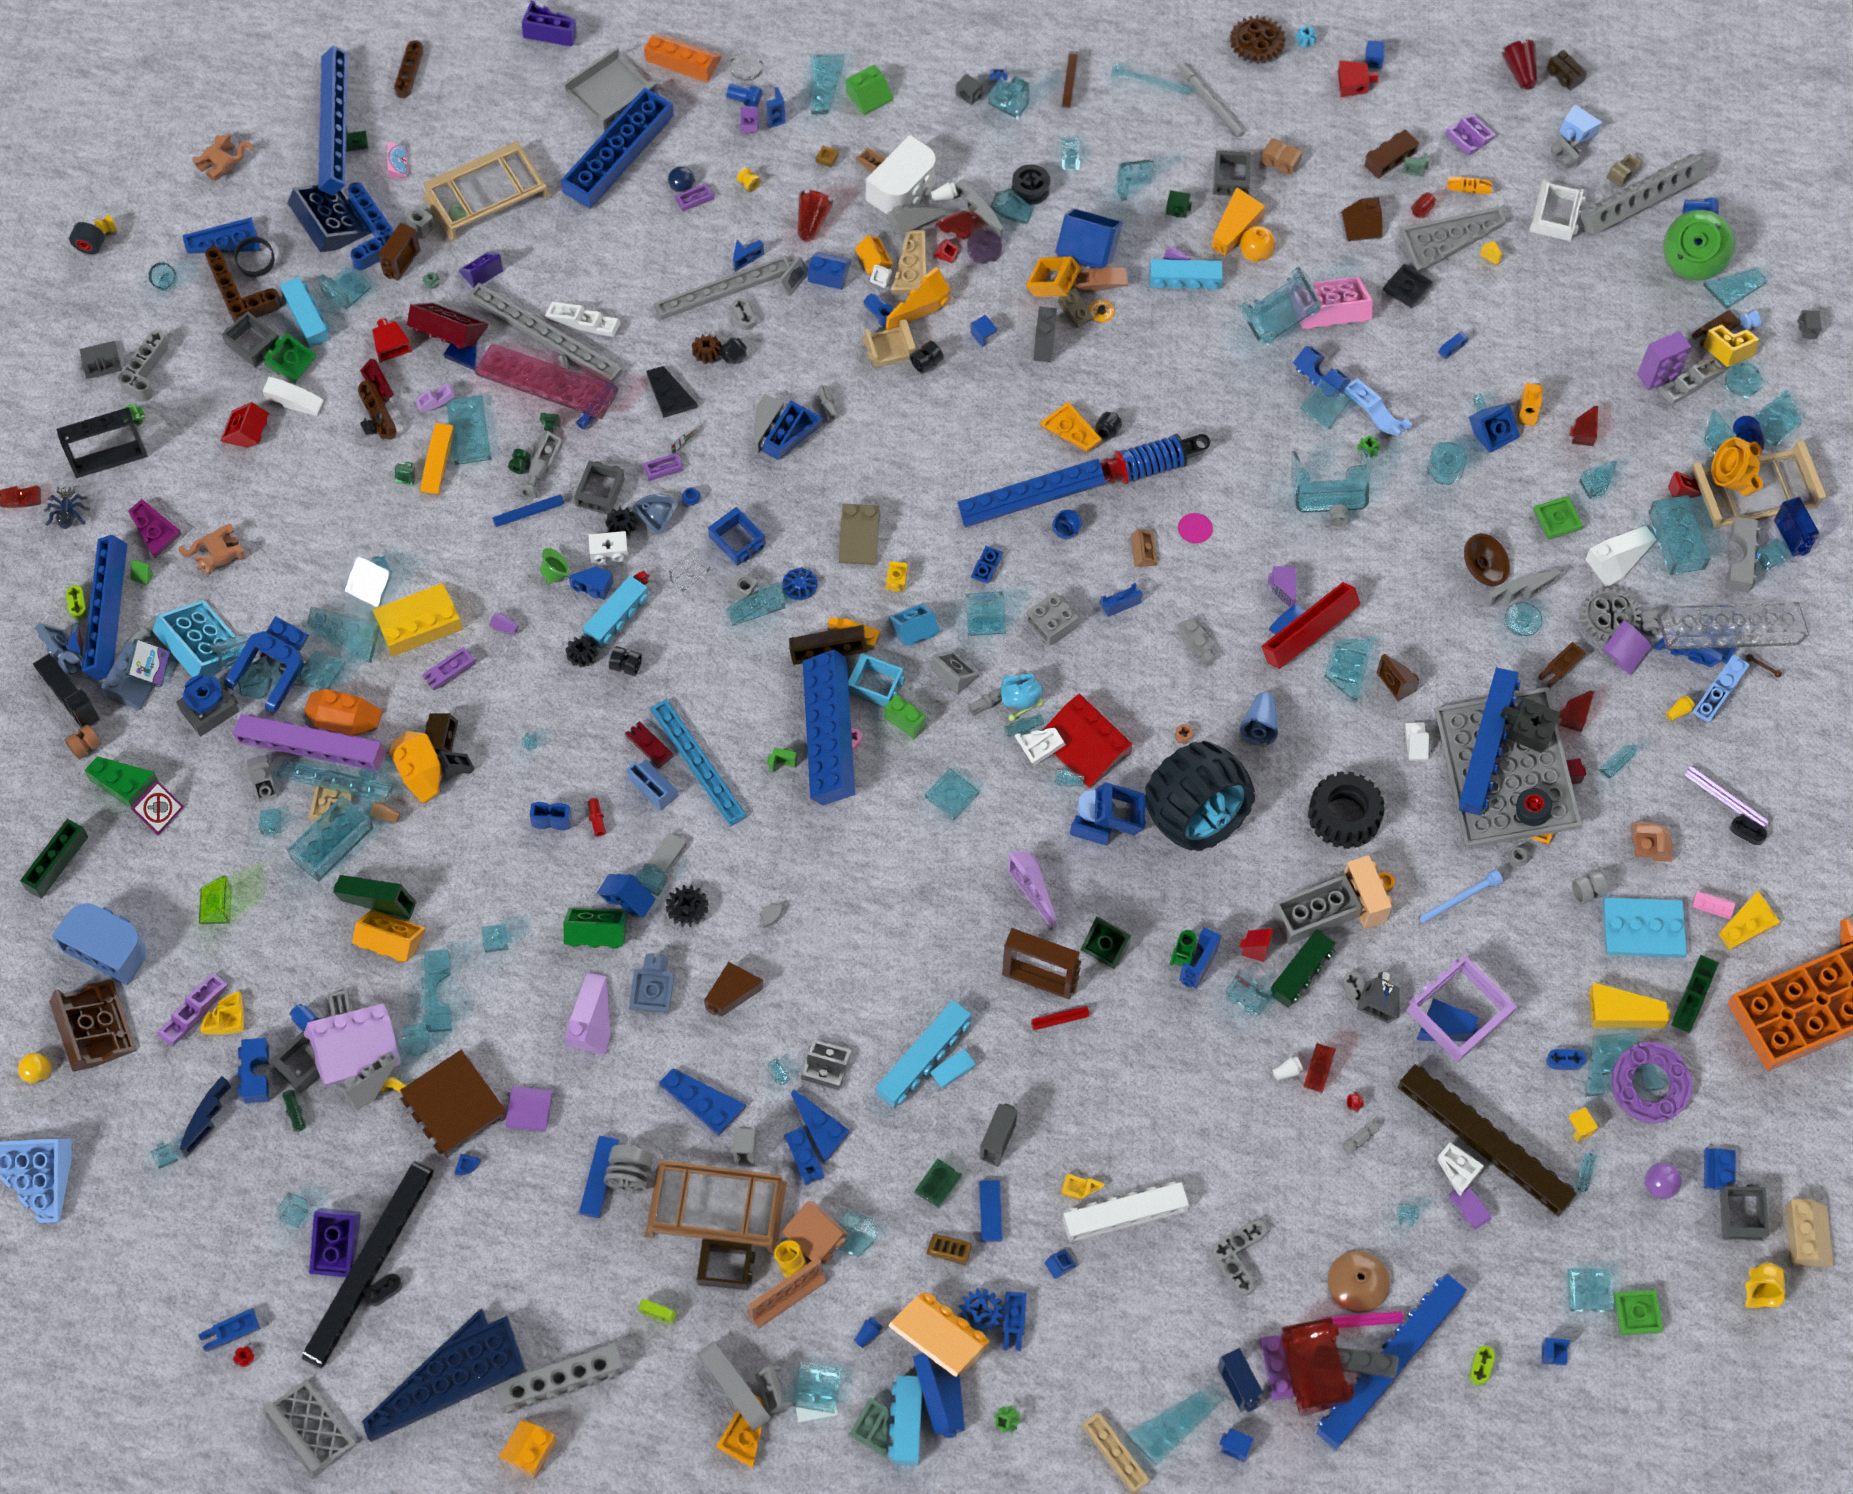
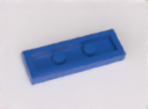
[979,1180,1002,1242]

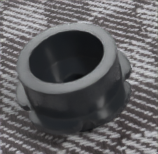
[360,418,376,435]

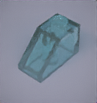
[991,188,1033,224]
[1704,409,1736,454]
[1579,460,1617,499]

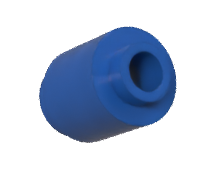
[290,1004,319,1031]

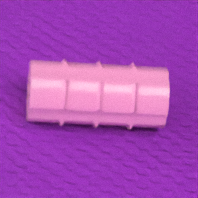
[1691,891,1735,919]

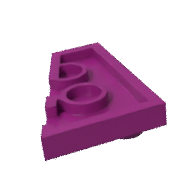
[128,499,181,558]

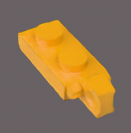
[828,617,881,649]

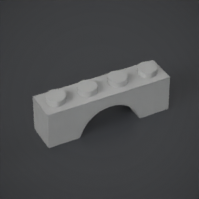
[1726,517,1760,593]

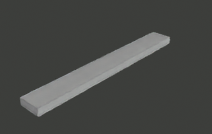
[654,256,790,320]

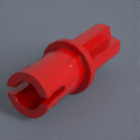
[587,798,606,837]

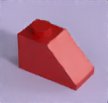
[1239,928,1273,962]

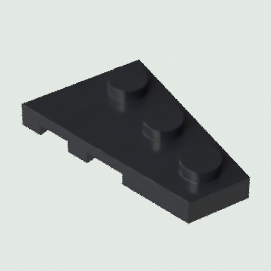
[646,366,698,418]

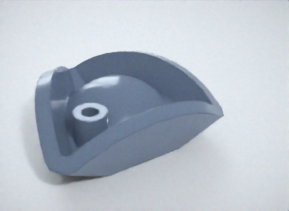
[633,494,677,534]

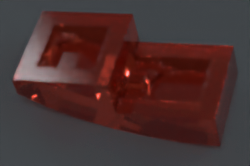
[0,485,41,508]

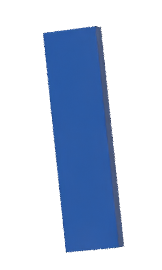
[579,1135,619,1218]

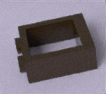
[697,1239,756,1290]

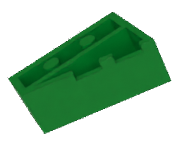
[84,756,158,808]

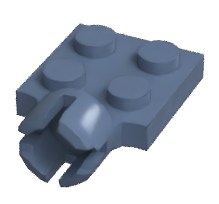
[35,623,83,674]
[629,953,675,1013]

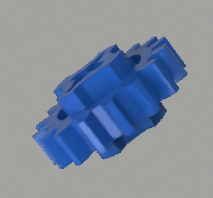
[958,1289,1004,1335]

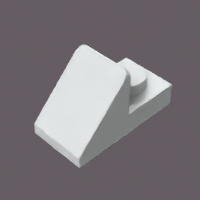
[1404,723,1429,761]

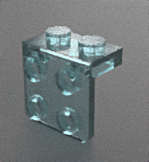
[1115,159,1154,201]

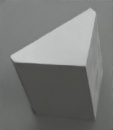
[931,651,979,694]

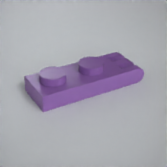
[422,647,476,690]

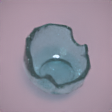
[148,262,178,291]

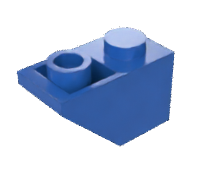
[569,566,614,600]

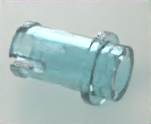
[767,1059,790,1085]

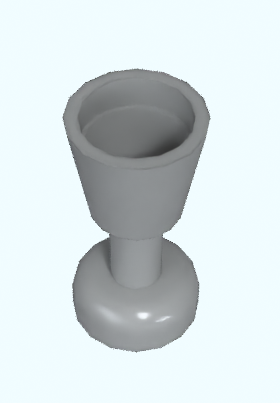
[519,458,549,499]

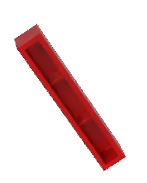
[1261,582,1361,669]

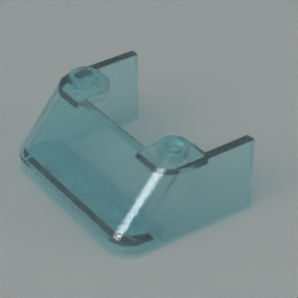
[1291,448,1370,513]

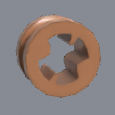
[1175,724,1193,744]

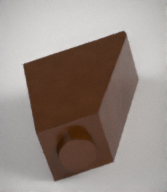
[704,962,764,1017]

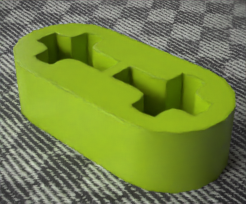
[66,585,88,620]
[637,1299,677,1324]
[1469,1346,1495,1386]

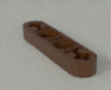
[394,40,423,98]
[1062,51,1078,108]
[358,381,396,440]

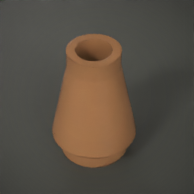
[370,801,400,824]

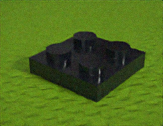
[1383,264,1433,309]

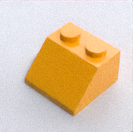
[498,1420,557,1478]

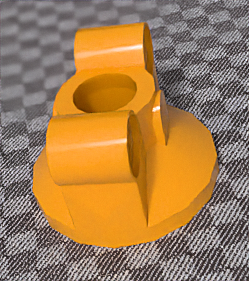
[1711,437,1763,497]

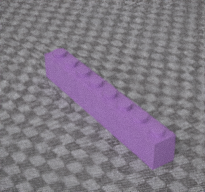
[232,714,386,772]

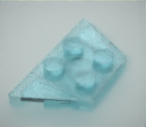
[1738,389,1802,446]
[1324,636,1374,702]

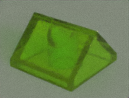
[199,875,232,925]

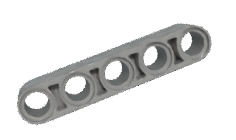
[697,1341,771,1431]

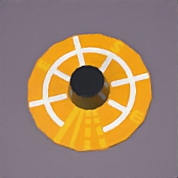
[1088,300,1115,322]

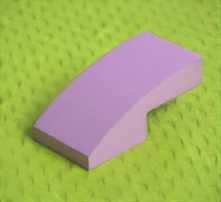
[415,382,456,412]

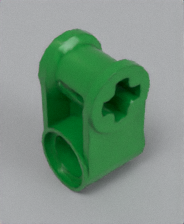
[1169,930,1197,967]

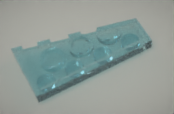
[810,54,845,115]
[307,607,380,663]
[1126,1391,1216,1466]

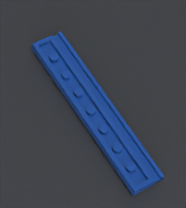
[958,458,1106,528]

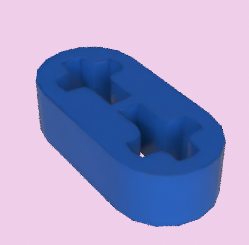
[1438,331,1469,359]
[1546,1049,1586,1070]

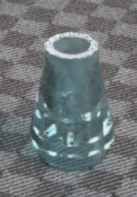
[1054,767,1084,786]

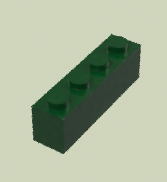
[20,818,88,899]
[1269,929,1336,1008]

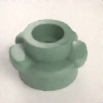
[422,272,440,289]

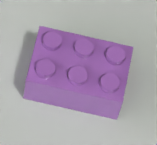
[1637,331,1691,390]

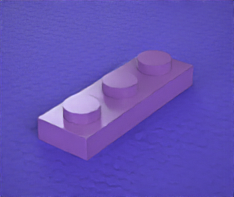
[1259,1335,1294,1401]

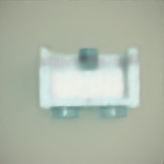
[1225,971,1273,1016]

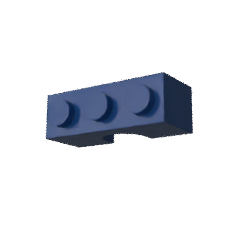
[1293,346,1351,397]
[238,1038,269,1104]

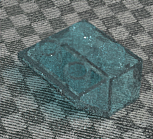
[965,591,1006,636]

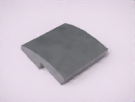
[801,1039,852,1090]

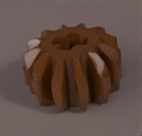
[692,333,722,364]

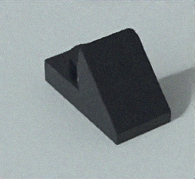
[438,751,475,781]

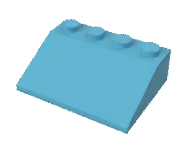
[153,600,244,677]

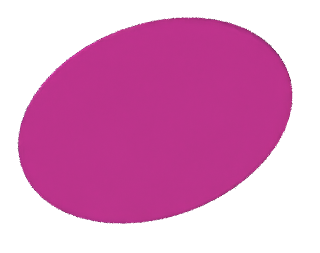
[1178,513,1213,543]

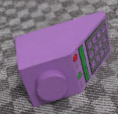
[1268,566,1296,608]

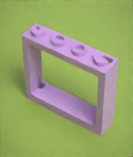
[1406,955,1517,1063]

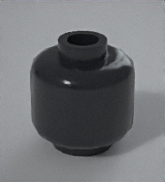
[720,338,747,364]
[1096,412,1122,439]

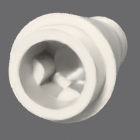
[931,182,958,202]
[1272,1056,1304,1081]

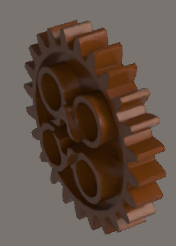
[1230,15,1286,64]

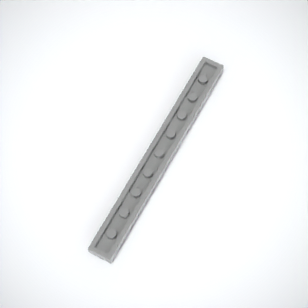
[468,283,623,384]

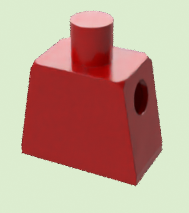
[1337,60,1378,97]
[372,318,412,363]

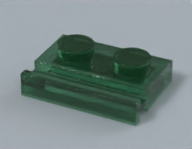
[915,1158,962,1209]

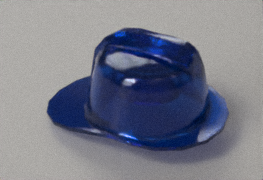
[1733,416,1765,452]

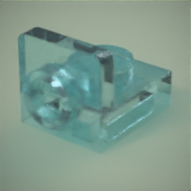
[258,809,281,836]

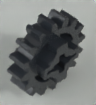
[666,885,709,927]

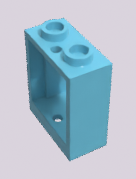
[848,653,905,707]

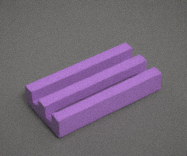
[675,183,714,212]
[643,453,684,481]

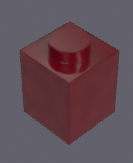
[1566,758,1586,784]

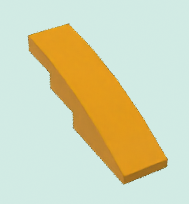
[420,423,454,495]

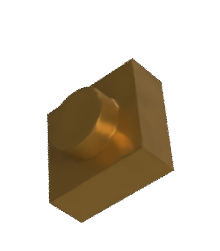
[816,145,839,168]

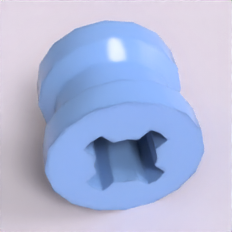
[1740,310,1761,330]

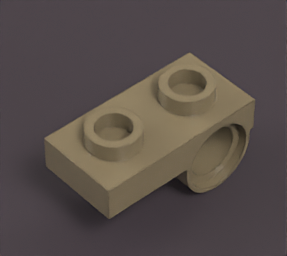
[1607,153,1643,188]
[1058,287,1093,328]

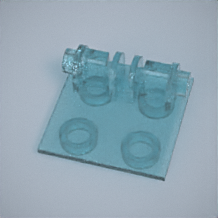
[296,650,346,691]

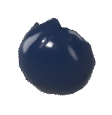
[668,166,695,192]

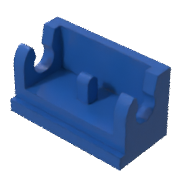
[1099,583,1143,617]

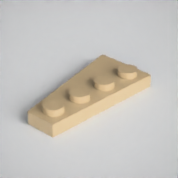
[891,230,927,294]

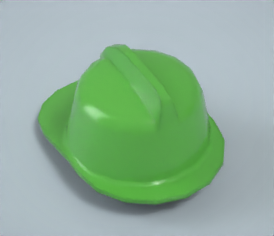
[540,548,570,585]

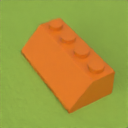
[644,34,722,83]

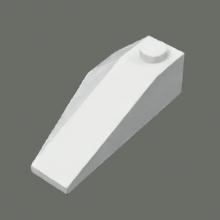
[1585,526,1657,587]

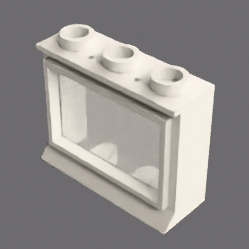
[1529,179,1585,241]

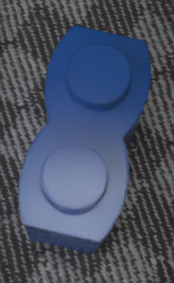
[529,802,572,830]

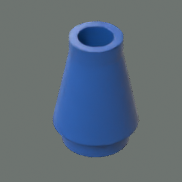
[853,1317,883,1349]

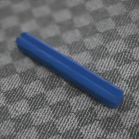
[493,494,564,527]

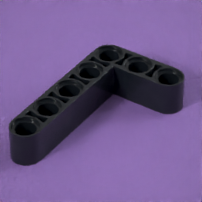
[33,653,100,728]

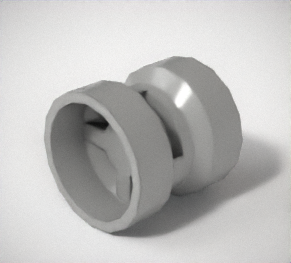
[1640,610,1661,636]

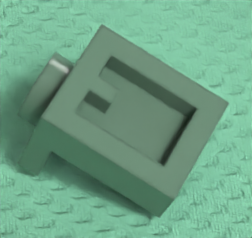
[1402,152,1430,177]

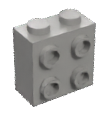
[1026,591,1079,646]

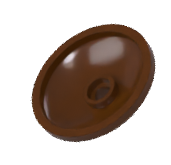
[1464,533,1510,587]

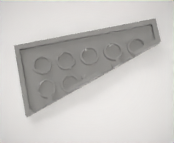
[1400,207,1506,273]

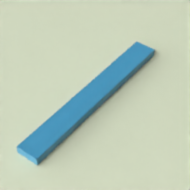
[650,699,747,827]

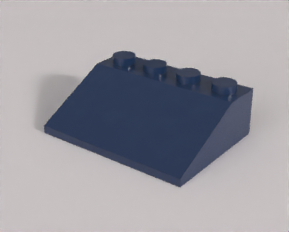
[287,185,372,252]

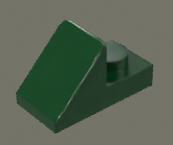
[346,125,369,152]

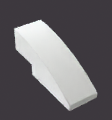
[262,377,324,416]

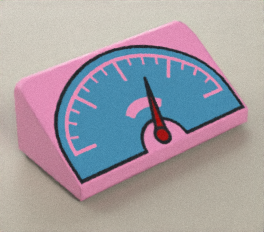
[388,142,407,178]

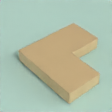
[308,783,356,823]

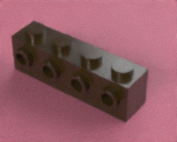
[789,625,868,665]

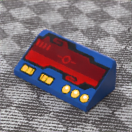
[66,622,83,653]

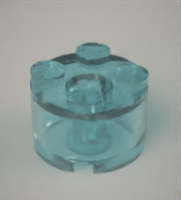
[1427,442,1467,485]

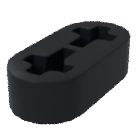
[1730,816,1767,845]
[364,1274,402,1306]

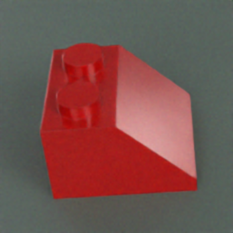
[220,402,269,448]

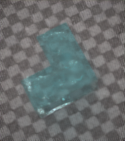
[988,76,1030,119]

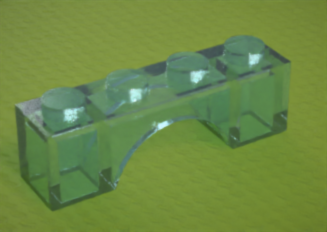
[421,949,452,1033]

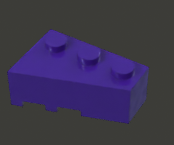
[522,0,577,47]

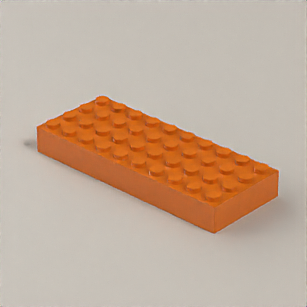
[1727,943,1853,1072]

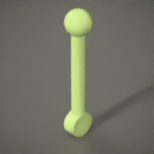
[1009,699,1043,721]

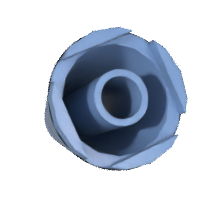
[1239,692,1278,745]

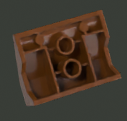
[49,980,136,1072]

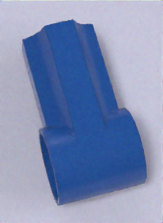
[726,83,763,107]
[1683,197,1719,215]
[863,293,893,328]

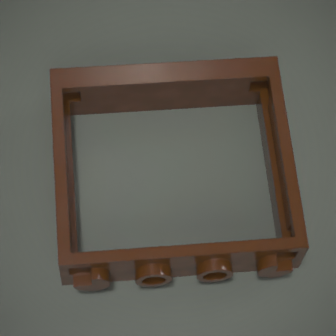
[1002,928,1082,999]

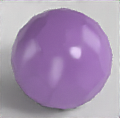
[1645,1162,1682,1199]

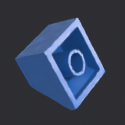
[807,252,852,290]

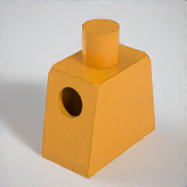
[1517,383,1543,426]

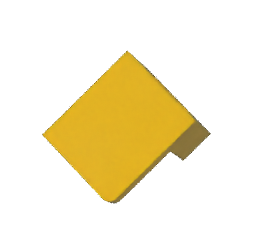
[1568,1107,1598,1143]

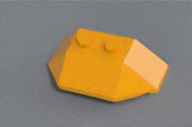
[389,731,443,804]

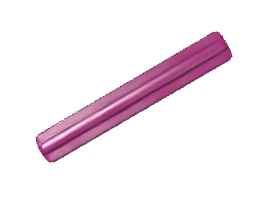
[1321,1311,1404,1329]

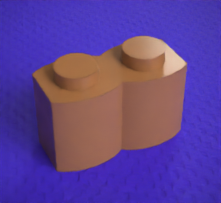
[1261,139,1302,174]

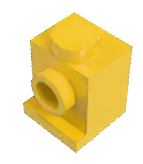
[886,561,908,592]

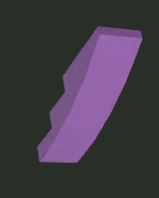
[157,973,228,1047]

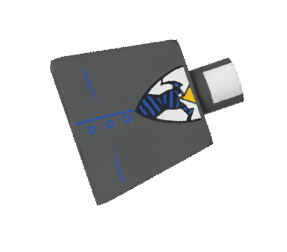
[1357,972,1400,1023]

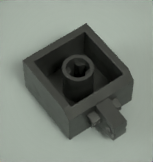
[1500,697,1560,753]

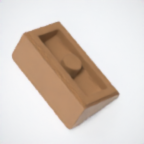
[1131,529,1158,567]

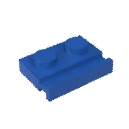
[1704,1147,1736,1190]

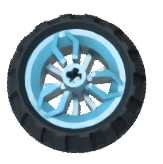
[1144,741,1255,851]

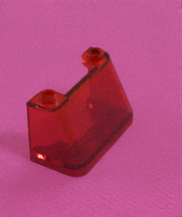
[1281,1317,1355,1417]

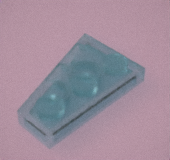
[1703,268,1767,309]

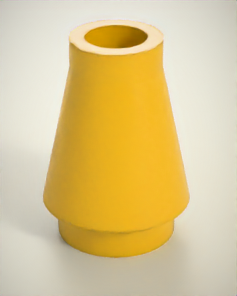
[1665,695,1695,721]

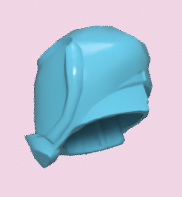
[1001,673,1043,709]

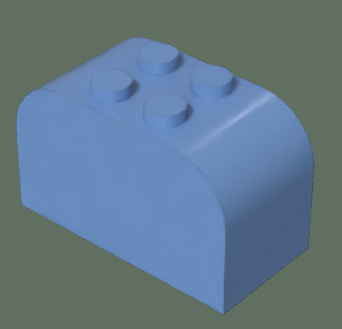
[52,903,146,985]

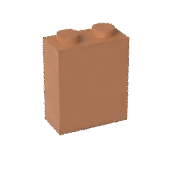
[782,1201,849,1265]

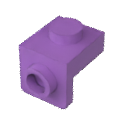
[740,107,758,133]

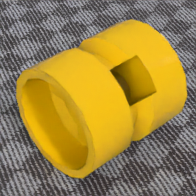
[774,1241,807,1278]

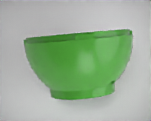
[1663,210,1735,281]

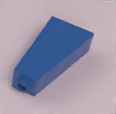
[913,1353,965,1438]

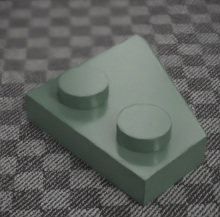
[848,1397,888,1457]

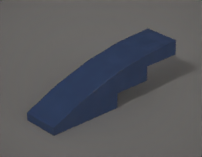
[179,1076,231,1157]

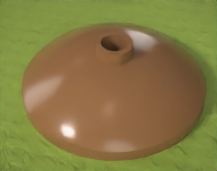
[1327,1251,1390,1312]

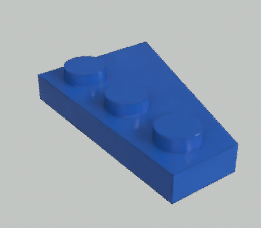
[1654,630,1723,667]

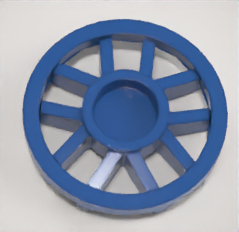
[783,567,818,600]

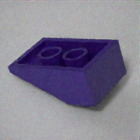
[309,1208,361,1277]

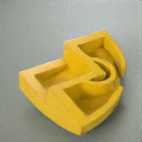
[200,991,244,1035]

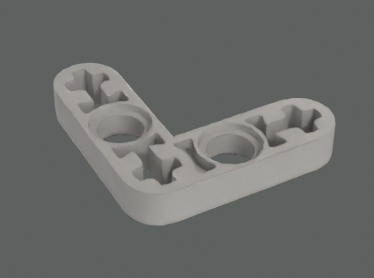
[1212,1221,1266,1296]

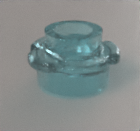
[522,733,537,752]

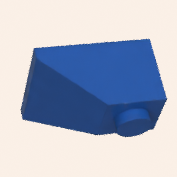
[1469,404,1520,453]

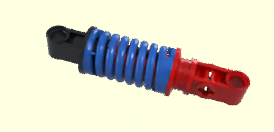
[1100,433,1210,485]

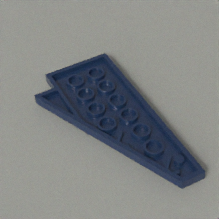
[362,1308,527,1442]

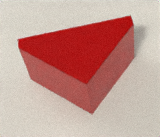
[1668,471,1702,502]

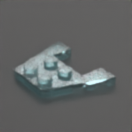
[1585,1032,1665,1097]

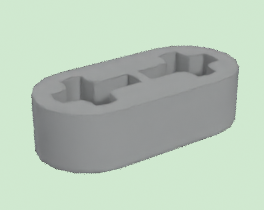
[732,298,755,330]
[1342,972,1365,1008]

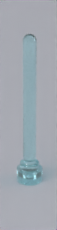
[1111,63,1192,94]

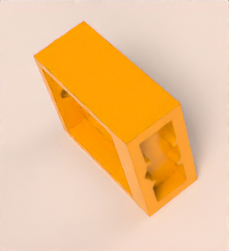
[1026,256,1081,297]

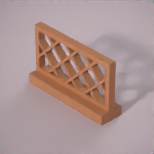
[746,1257,827,1329]

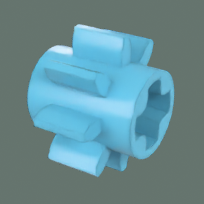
[1295,26,1317,48]

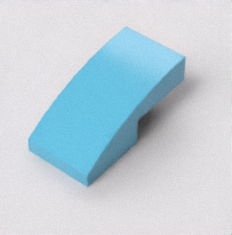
[930,1049,977,1089]

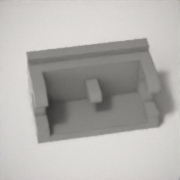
[755,1365,793,1414]

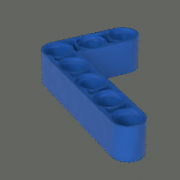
[348,182,394,270]

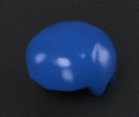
[1052,509,1082,539]

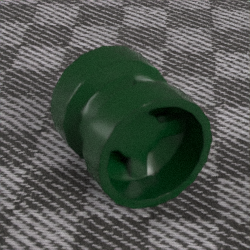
[508,449,531,474]

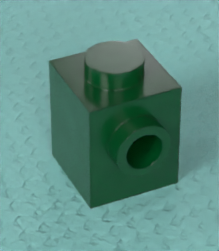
[1165,190,1193,218]

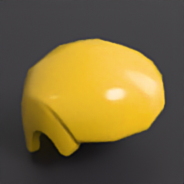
[18,1053,52,1084]

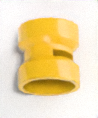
[736,167,761,192]
[94,215,117,236]

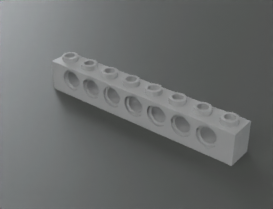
[1580,153,1706,234]

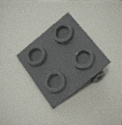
[79,341,122,379]

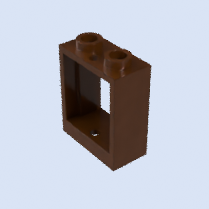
[378,222,420,281]

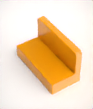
[855,235,893,275]

